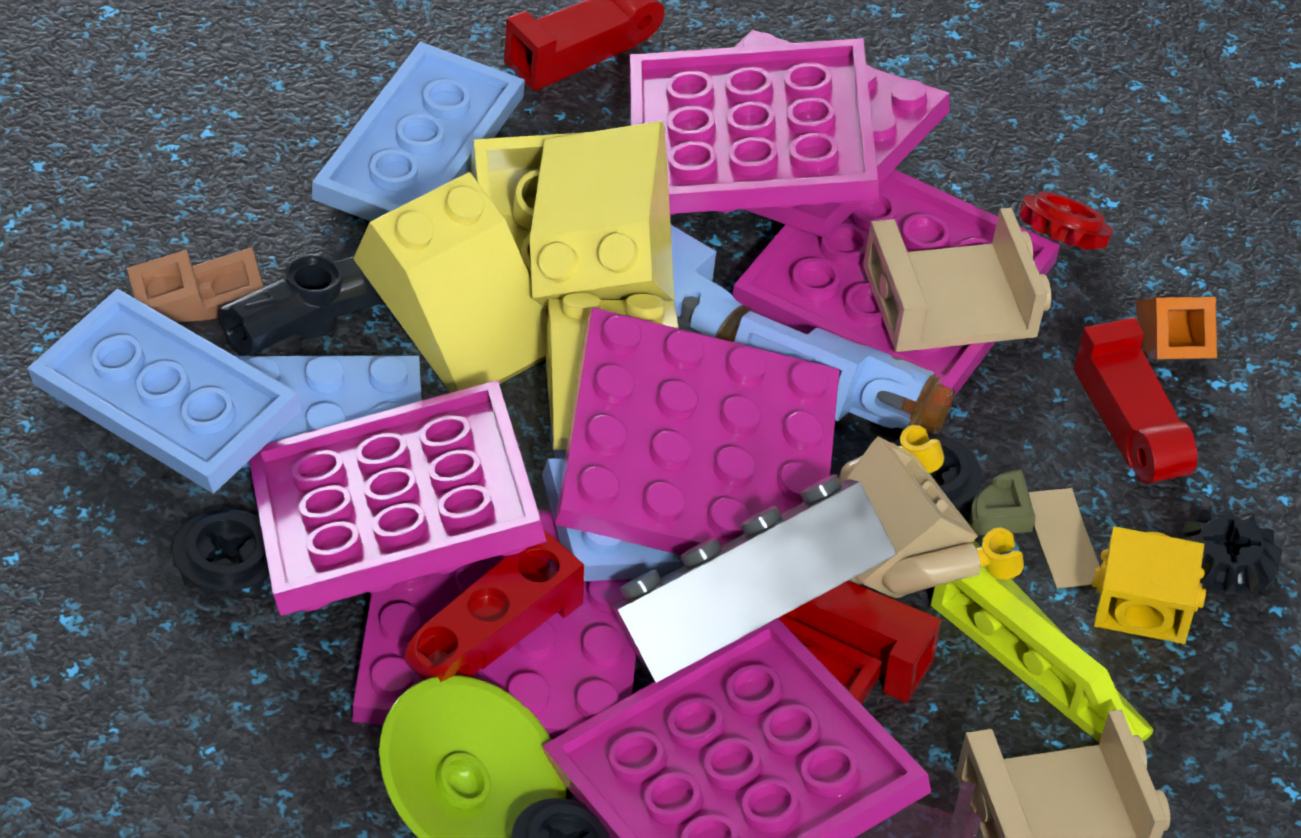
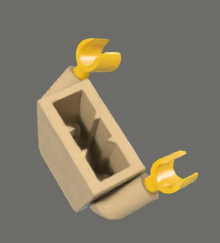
[839,425,1024,599]

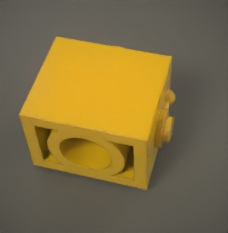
[1092,526,1206,644]

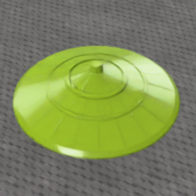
[379,675,567,838]

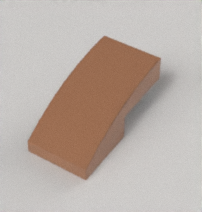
[127,247,265,322]

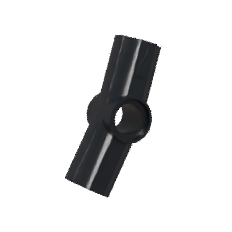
[219,254,385,356]

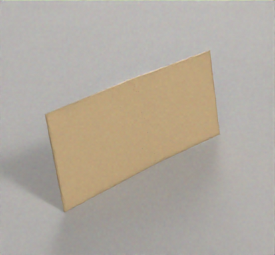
[1029,488,1100,589]

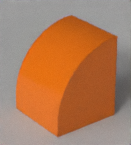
[1136,297,1217,360]

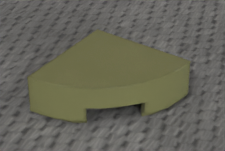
[969,470,1036,535]

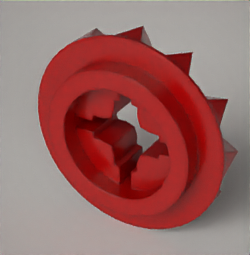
[1020,192,1113,250]

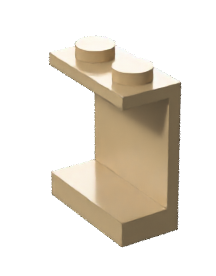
[863,208,1051,352]
[955,709,1170,838]

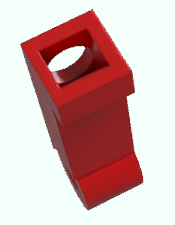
[504,0,665,91]
[1073,317,1198,485]
[404,529,584,682]
[784,581,941,704]

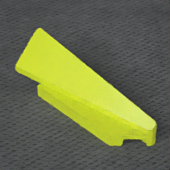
[931,540,1153,742]

